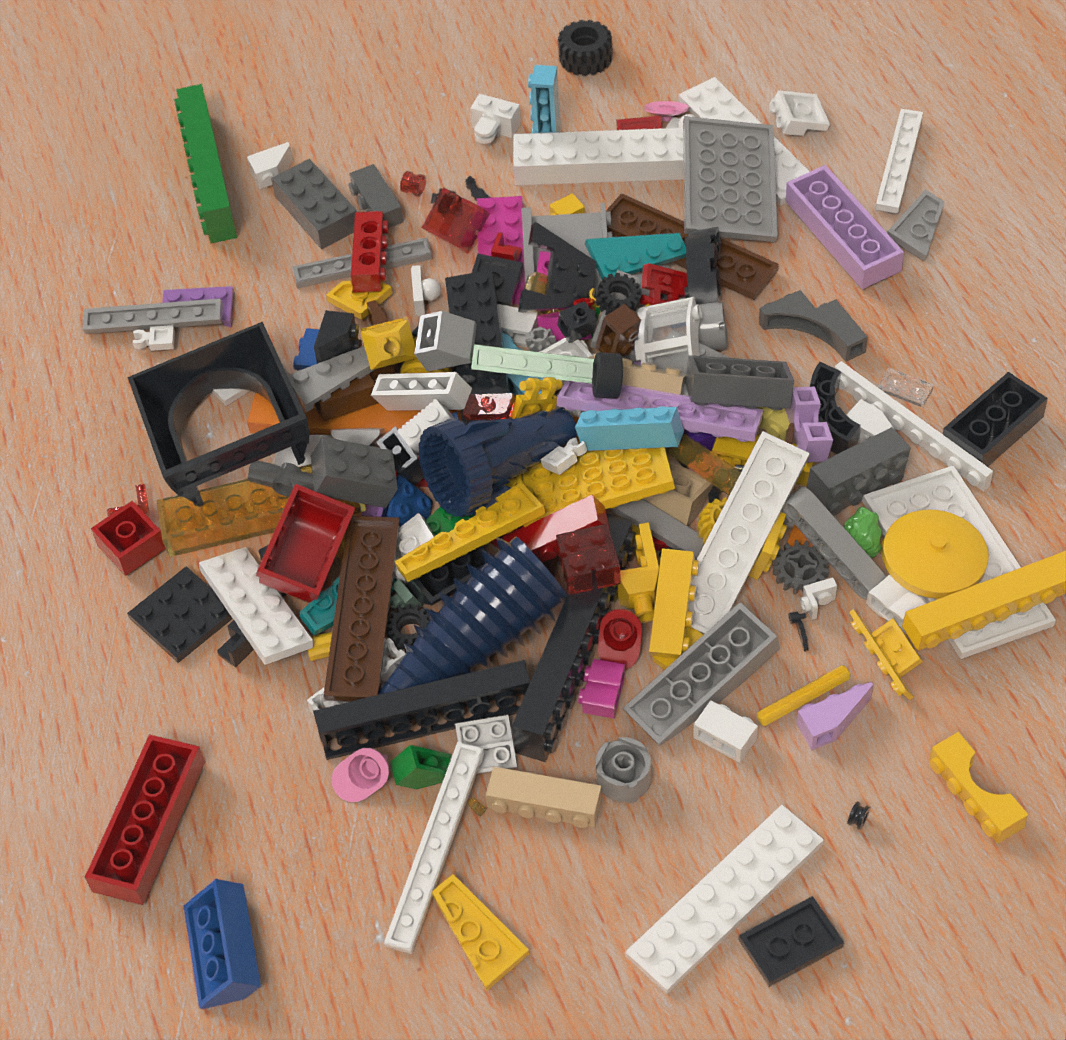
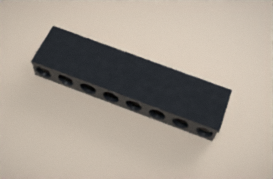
[313,660,530,760]

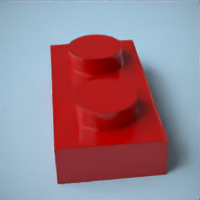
[616,115,662,130]

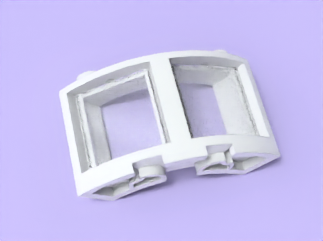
[635,297,702,396]

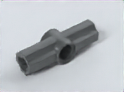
[248,460,314,496]

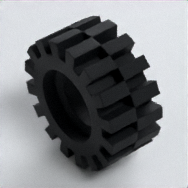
[596,273,642,316]
[387,604,430,653]

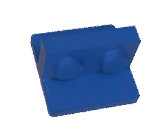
[386,475,432,527]

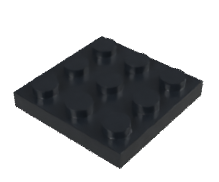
[127,566,233,663]

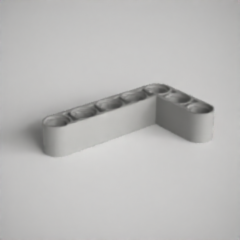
[781,487,886,600]

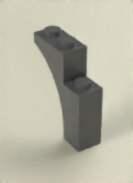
[759,290,868,362]

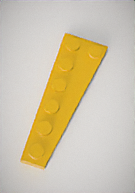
[395,482,546,582]

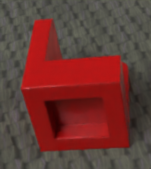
[491,232,522,261]

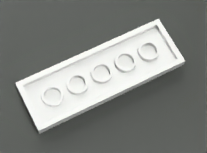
[199,547,313,665]

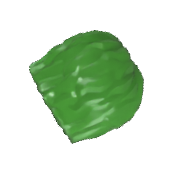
[844,507,882,558]

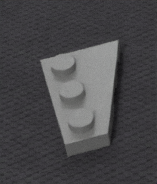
[887,189,944,261]

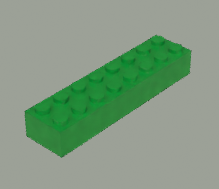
[174,84,237,244]

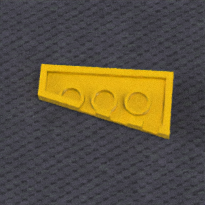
[432,874,529,992]

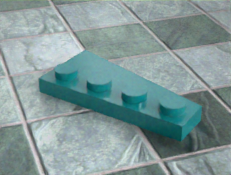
[584,233,686,279]
[299,576,396,636]

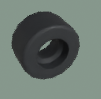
[592,352,623,399]

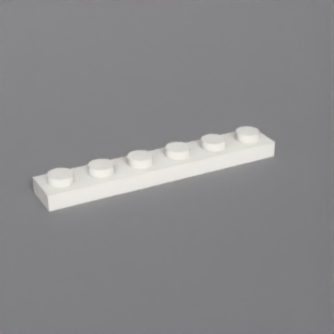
[875,109,923,214]

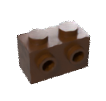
[595,304,641,356]

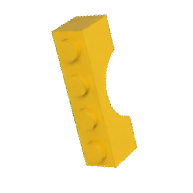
[929,732,1028,844]

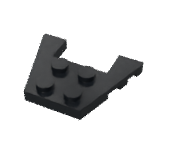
[518,222,597,312]

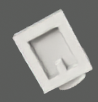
[800,578,837,620]

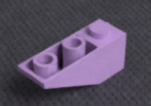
[797,682,873,750]

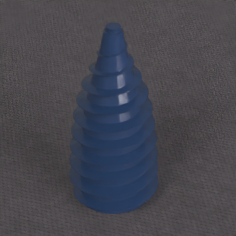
[379,536,568,695]

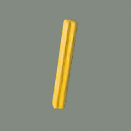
[757,665,851,726]

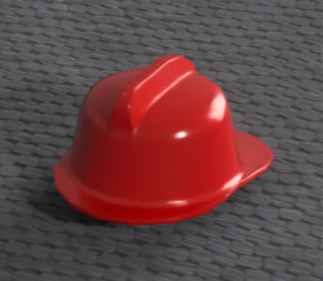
[598,609,642,670]

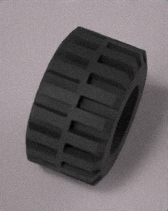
[558,20,612,76]

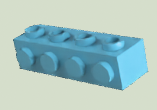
[528,65,561,133]
[575,406,684,451]

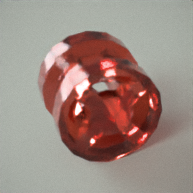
[400,171,426,197]

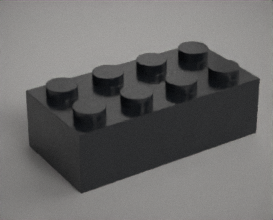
[943,372,1048,467]

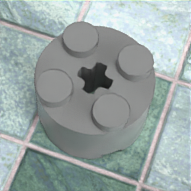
[697,302,728,351]
[596,737,651,803]

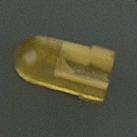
[468,798,486,816]

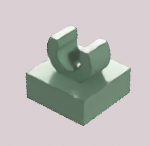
[390,579,423,611]

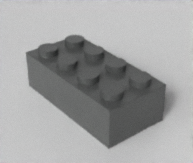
[271,158,357,250]
[685,355,794,410]
[806,427,911,516]

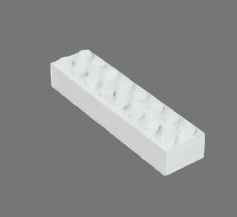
[513,128,684,185]

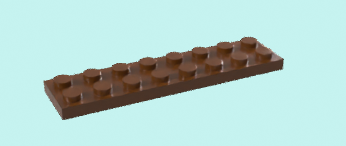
[606,193,779,300]
[323,516,400,702]

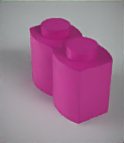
[578,659,625,719]

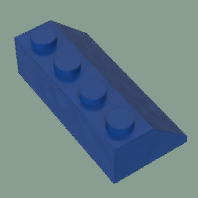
[183,879,261,1009]

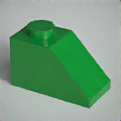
[390,745,452,790]

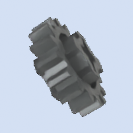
[772,540,829,595]

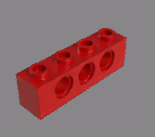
[351,211,389,293]

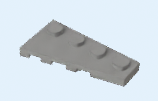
[287,346,375,412]

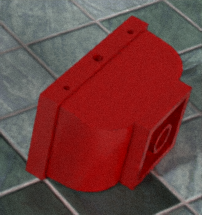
[256,484,355,603]

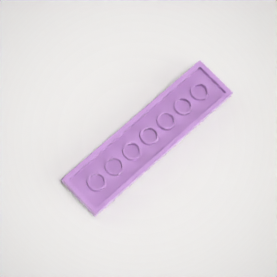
[556,381,763,442]

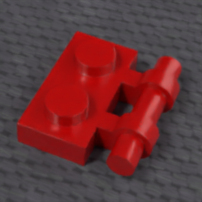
[639,263,688,305]

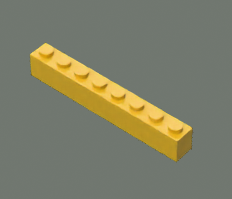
[902,551,1066,651]

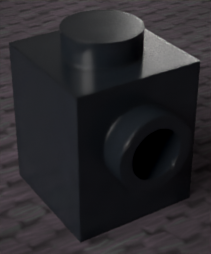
[557,301,597,343]

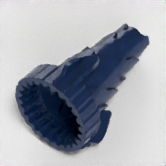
[419,407,578,518]

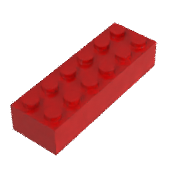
[85,734,205,905]

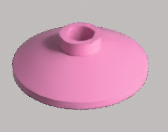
[644,101,689,121]

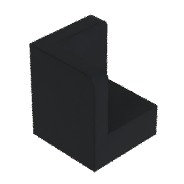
[217,620,254,668]

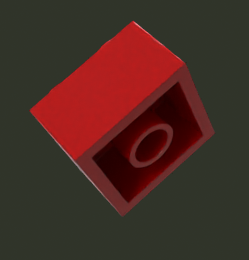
[91,501,167,576]

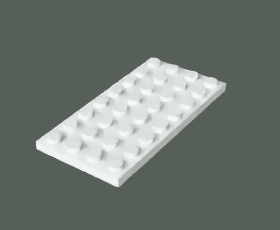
[862,465,1056,659]

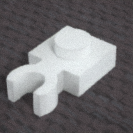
[133,325,175,351]
[541,438,587,475]

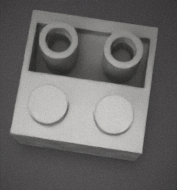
[414,311,477,372]

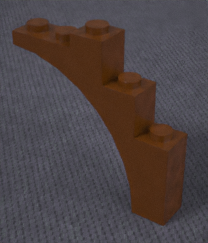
[314,300,397,421]

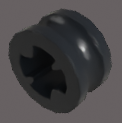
[847,801,870,830]

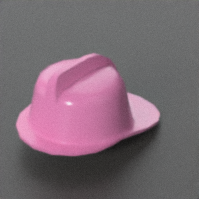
[332,748,389,802]

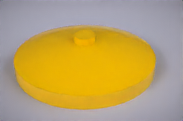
[882,509,989,599]

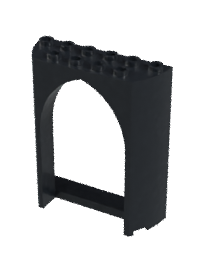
[127,322,309,507]

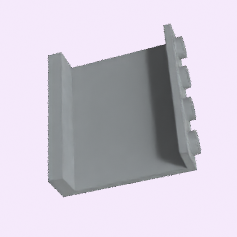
[522,203,612,298]

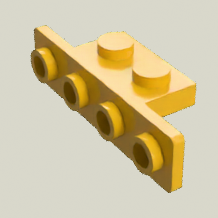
[849,609,923,700]

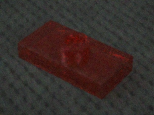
[462,393,516,420]

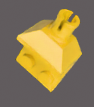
[360,317,417,370]
[617,522,659,623]

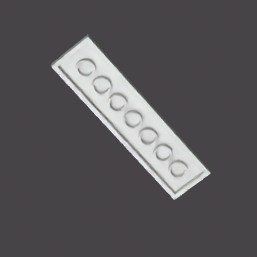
[679,77,810,205]
[689,431,810,634]
[625,805,824,994]

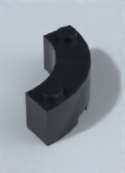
[685,227,723,305]
[810,361,861,455]

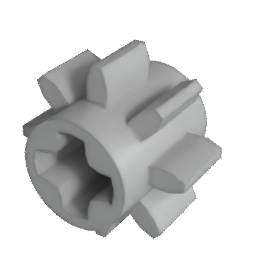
[525,327,557,352]

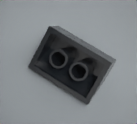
[314,310,362,364]
[405,546,488,606]

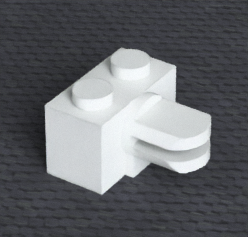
[470,94,521,144]

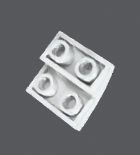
[455,715,517,774]

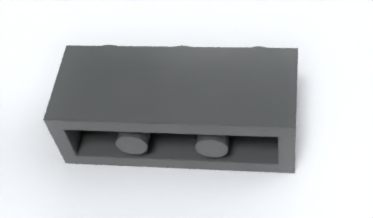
[348,164,403,228]

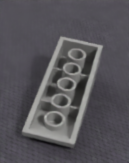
[623,602,780,746]

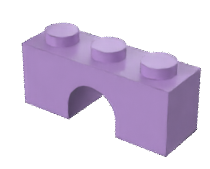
[785,387,833,462]

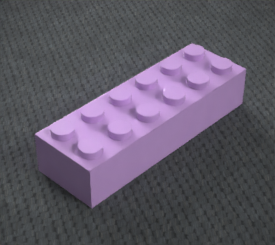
[785,165,904,289]

